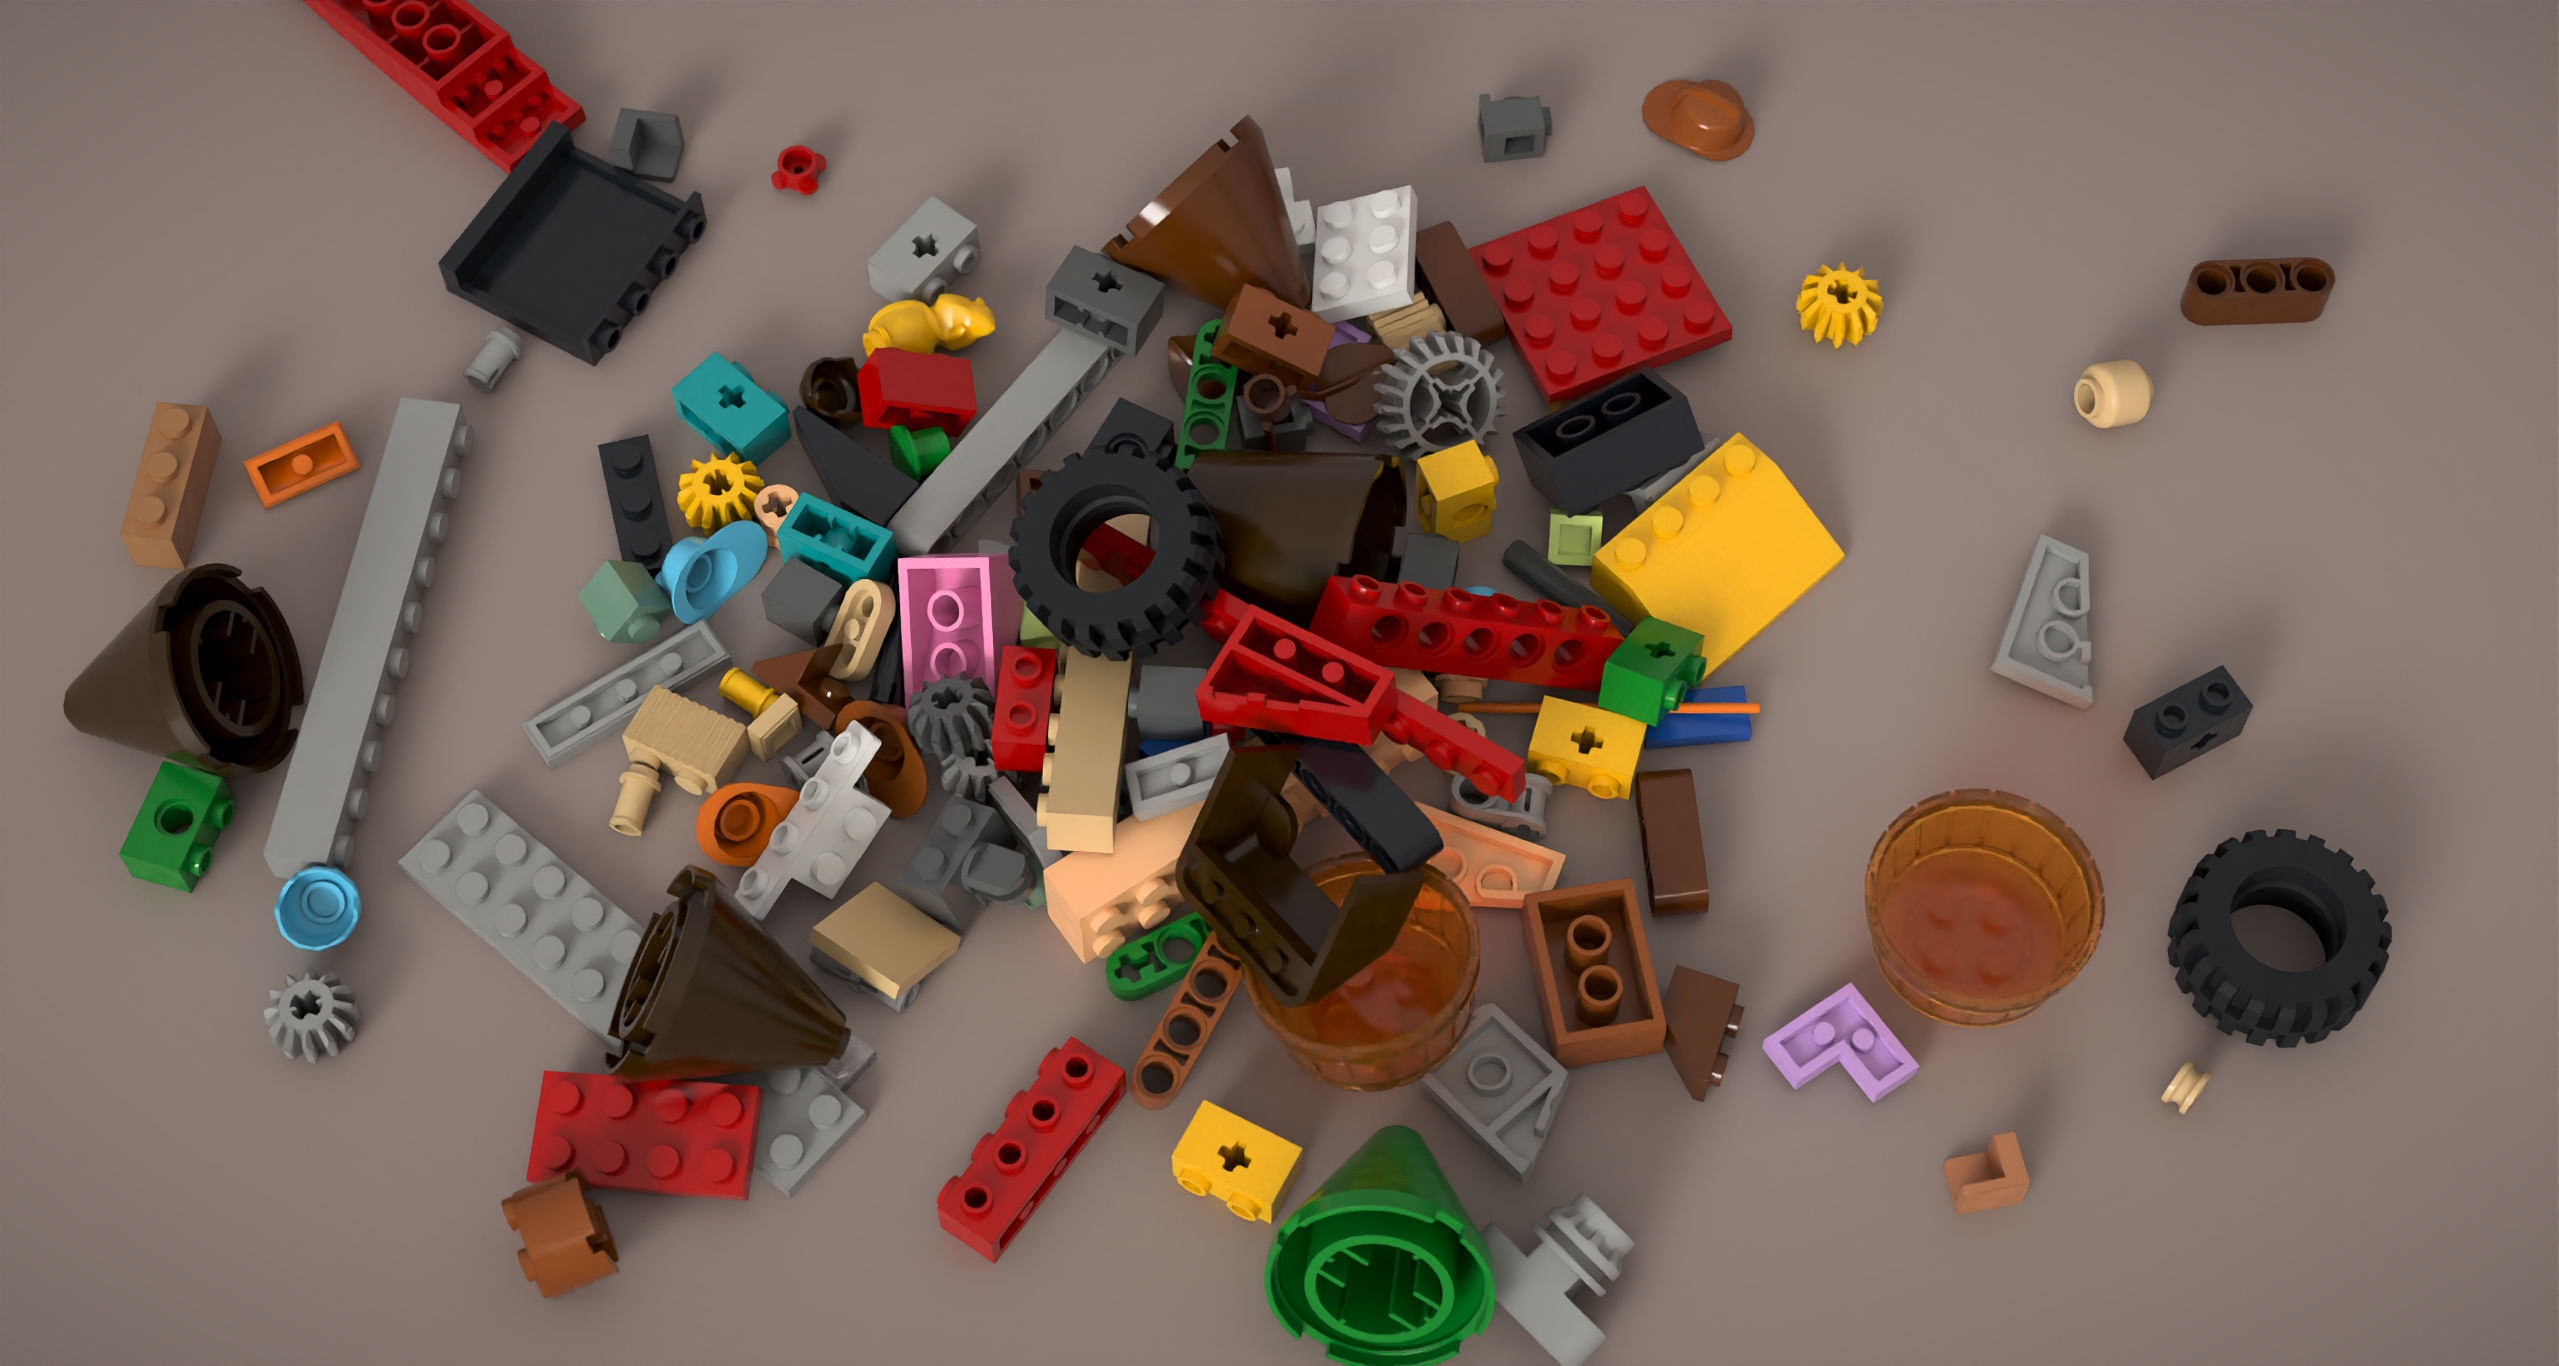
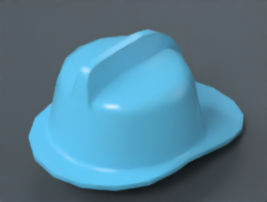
[654,520,768,625]

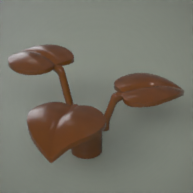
[1168,335,1397,451]

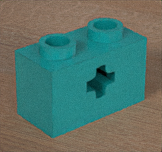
[671,351,792,468]
[777,492,898,591]

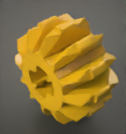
[1796,261,1883,349]
[677,450,765,538]

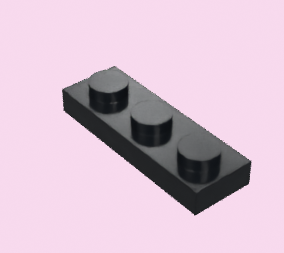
[598,434,673,579]

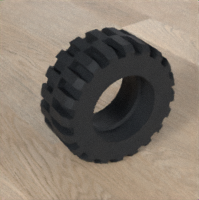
[1008,444,1225,661]
[2167,829,2392,1048]

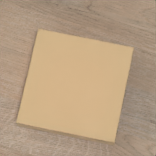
[808,881,961,1000]

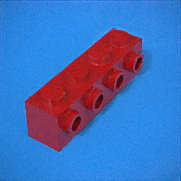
[937,1036,1127,1264]

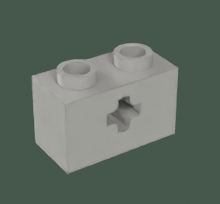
[867,195,981,306]

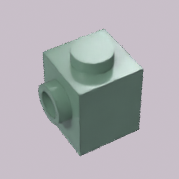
[577,560,673,644]

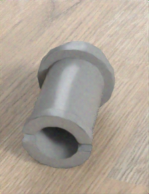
[463,326,524,393]

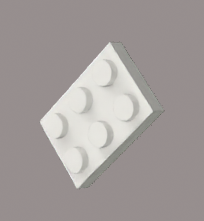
[1311,185,1418,324]

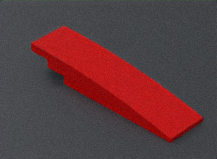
[302,0,587,174]

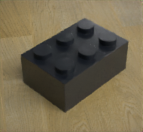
[1512,365,1705,518]

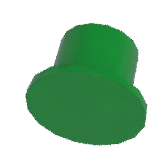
[889,424,951,482]

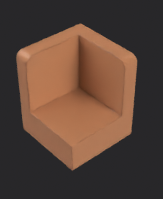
[1943,1131,2030,1215]

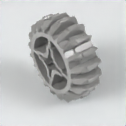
[1371,330,1509,463]

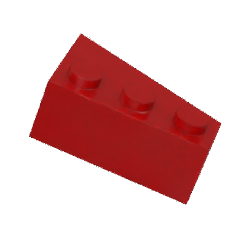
[1195,604,1399,746]

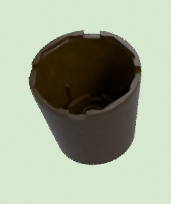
[1187,449,1407,631]

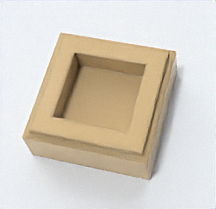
[747,693,803,762]

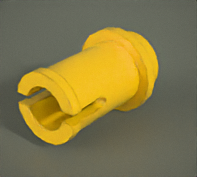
[719,667,781,721]

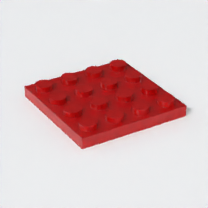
[1467,185,1733,407]

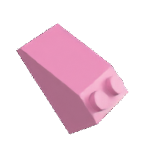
[898,553,1024,710]

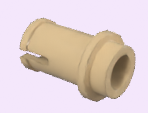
[609,764,662,836]

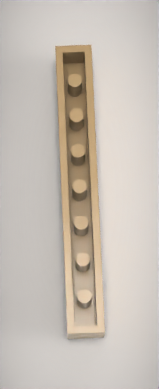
[1037,514,1151,853]

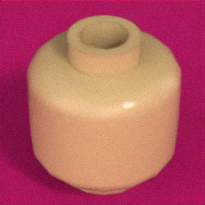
[2074,359,2154,428]

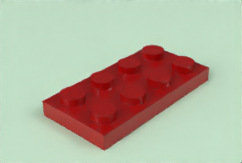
[526,1070,764,1201]

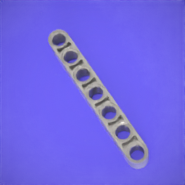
[886,327,1126,557]

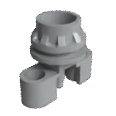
[1480,1192,1636,1366]

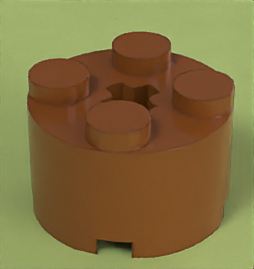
[501,1166,620,1299]

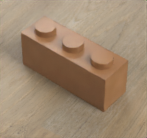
[120,402,222,570]

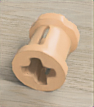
[754,484,799,550]

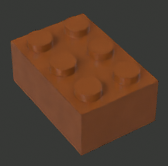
[1521,877,1667,1068]

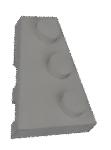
[1989,533,2093,711]

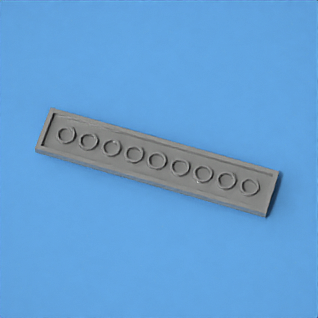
[398,788,867,1198]

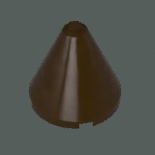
[63,563,304,778]
[603,864,851,1083]

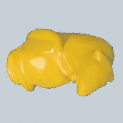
[863,293,996,358]

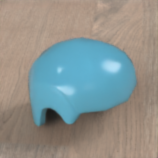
[274,865,362,952]

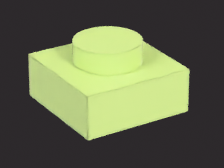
[1547,509,1603,566]

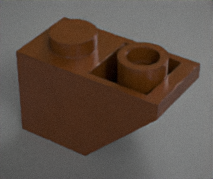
[1662,964,1745,1102]

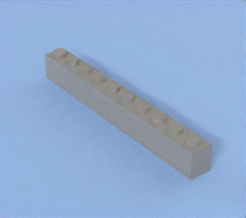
[263,396,473,879]

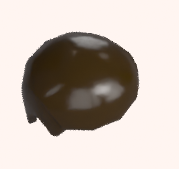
[799,356,863,430]

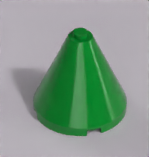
[1264,1125,1497,1366]

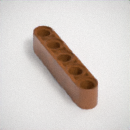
[1129,929,1248,1110]

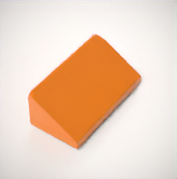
[243,420,361,509]

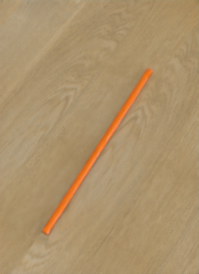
[1458,703,1760,713]

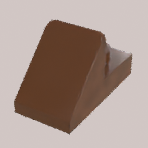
[751,643,856,732]

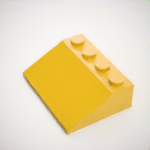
[1589,432,1845,685]

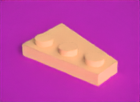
[1384,801,1567,909]

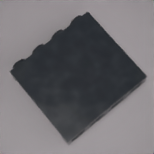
[438,120,707,367]

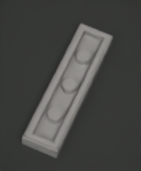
[522,618,732,770]

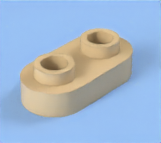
[824,579,896,682]

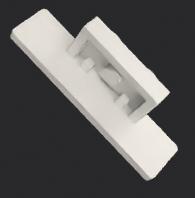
[734,720,892,921]

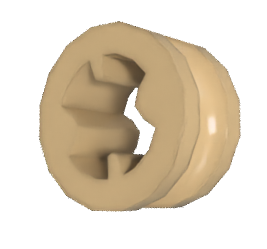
[2161,1059,2213,1116]

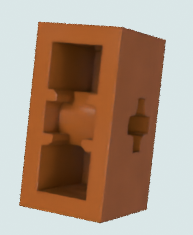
[1209,283,1336,390]

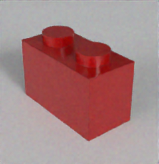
[857,347,978,438]

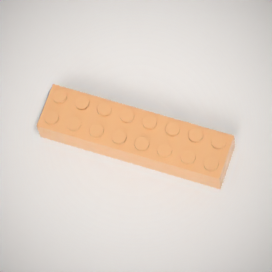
[1043,665,1439,964]

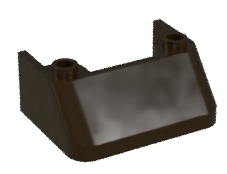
[1175,743,1426,1008]

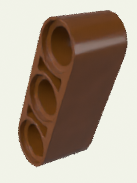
[1414,220,1506,349]
[2180,257,2335,326]
[1635,768,1709,917]

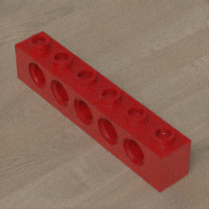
[1308,574,1625,692]

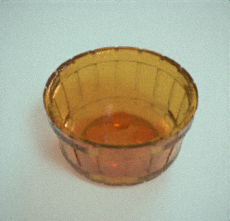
[1864,788,2105,1028]
[1241,851,1481,1092]

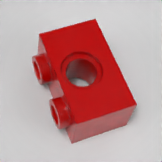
[991,645,1059,773]

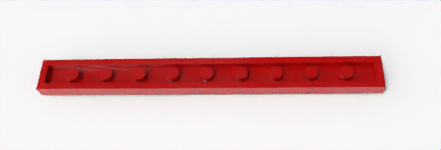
[1078,523,1526,804]

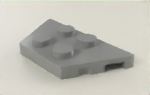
[1378,1003,1569,1184]

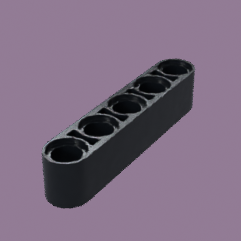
[1250,728,1444,874]

